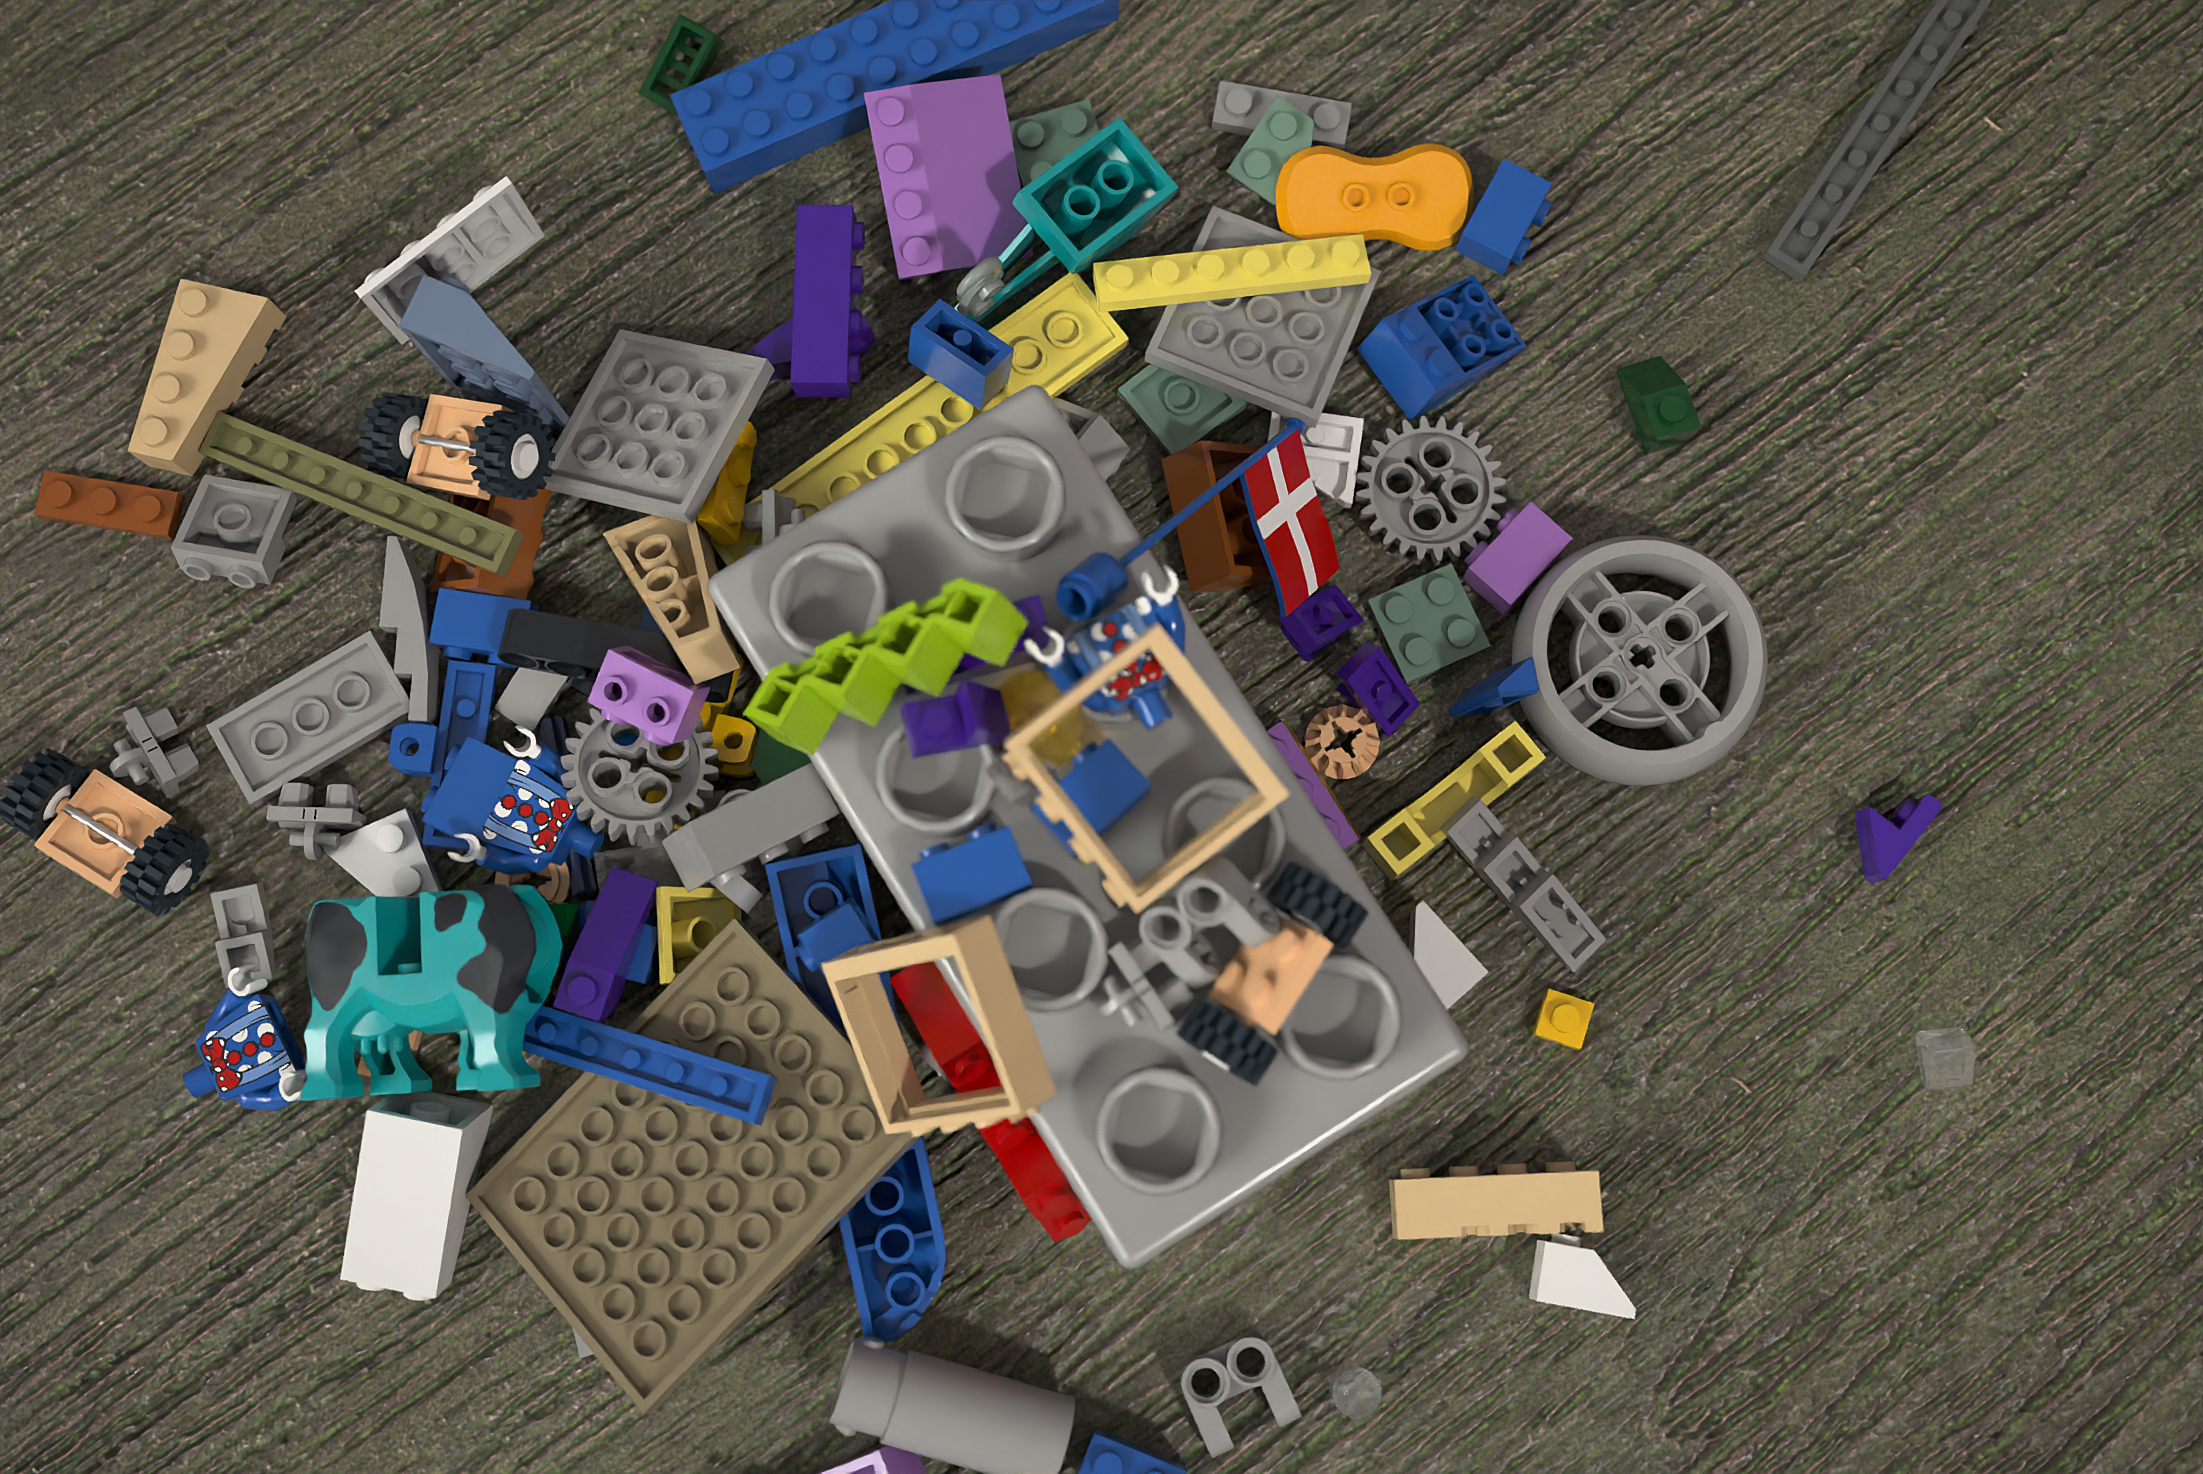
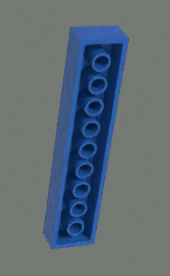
[670,0,1119,194]

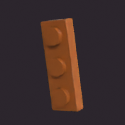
[34,471,185,540]

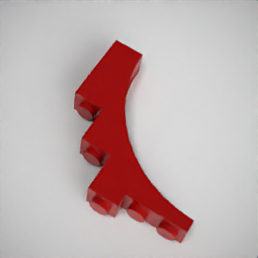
[890,960,1092,1243]

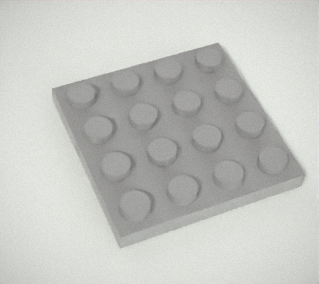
[1144,206,1381,428]
[543,329,775,524]

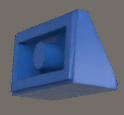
[1448,657,1539,717]

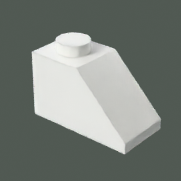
[1409,901,1488,1010]
[1529,1234,1636,1319]

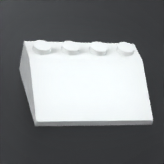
[355,176,545,345]

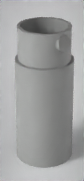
[828,1336,1075,1474]

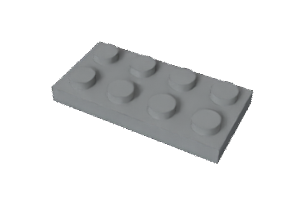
[206,631,410,807]

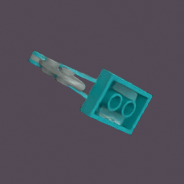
[954,117,1179,324]

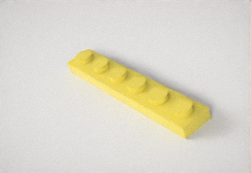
[1092,234,1371,312]

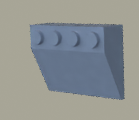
[399,275,570,432]

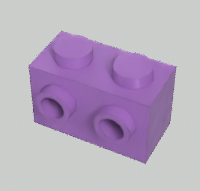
[1462,501,1573,616]
[587,645,711,746]

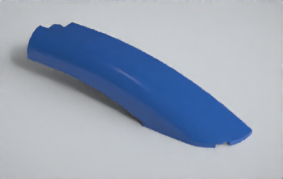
[765,843,945,1345]

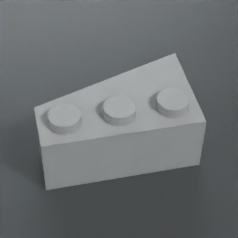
[661,763,840,893]

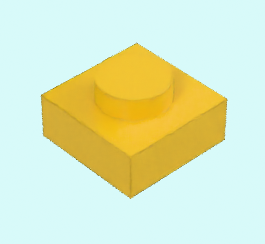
[1532,989,1594,1050]

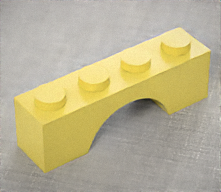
[1362,721,1546,882]

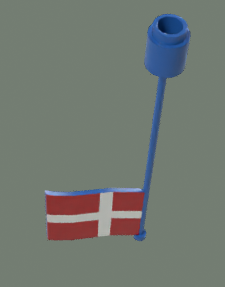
[1056,418,1339,621]

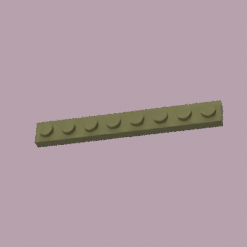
[199,411,525,578]

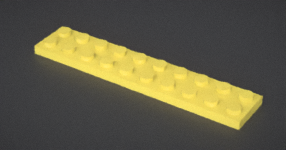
[708,273,1129,566]

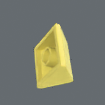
[656,886,742,987]

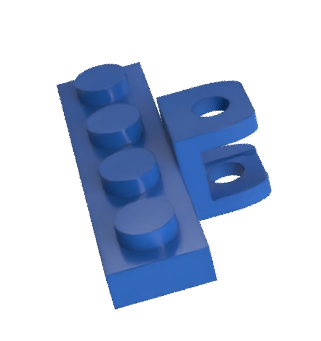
[388,660,498,851]

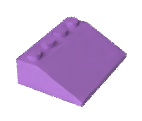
[864,74,1033,281]

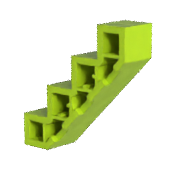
[744,578,1028,756]

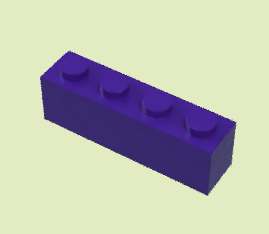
[791,205,865,398]

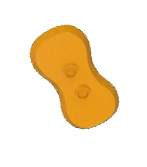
[1276,143,1474,251]

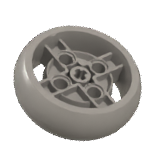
[1512,535,1768,786]

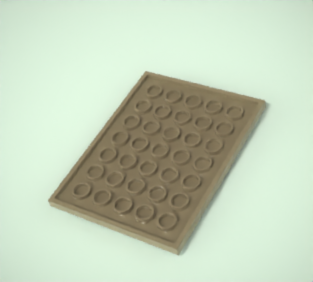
[465,918,920,1414]

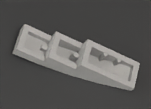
[379,536,441,728]
[1439,796,1607,972]

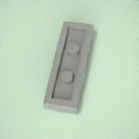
[1212,81,1352,150]

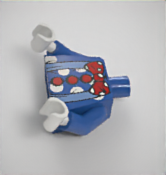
[1025,564,1186,731]
[448,725,604,875]
[183,962,308,1111]

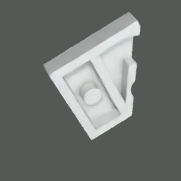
[1268,412,1364,508]
[323,808,443,897]

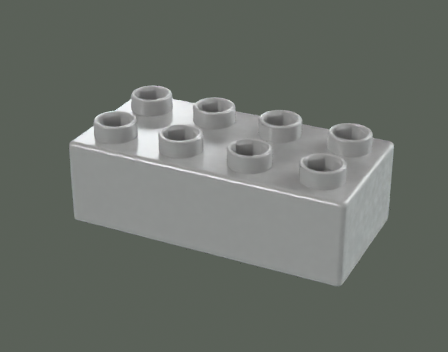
[708,385,1468,1269]

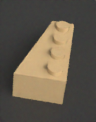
[128,279,287,476]
[603,515,741,684]
[1389,1161,1604,1240]

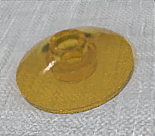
[995,670,1084,772]

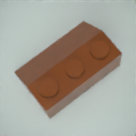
[1161,440,1273,593]
[430,488,552,600]

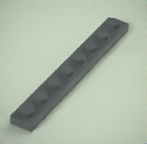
[1762,0,1992,282]

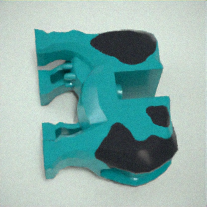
[300,884,565,1101]

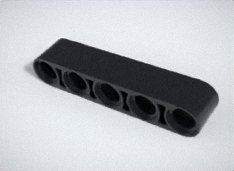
[497,608,734,703]

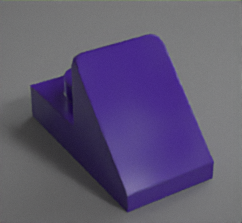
[1278,585,1364,662]
[1336,640,1420,737]
[900,680,1012,759]
[1855,794,1944,884]

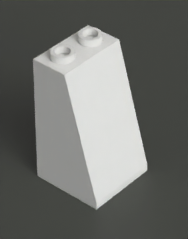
[340,1091,493,1301]

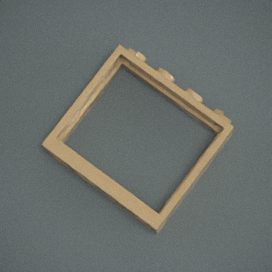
[1002,622,1290,913]
[821,915,1057,1137]

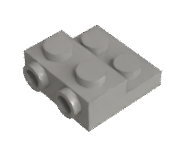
[171,475,297,588]

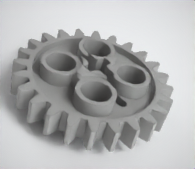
[1355,416,1506,566]
[561,708,719,845]

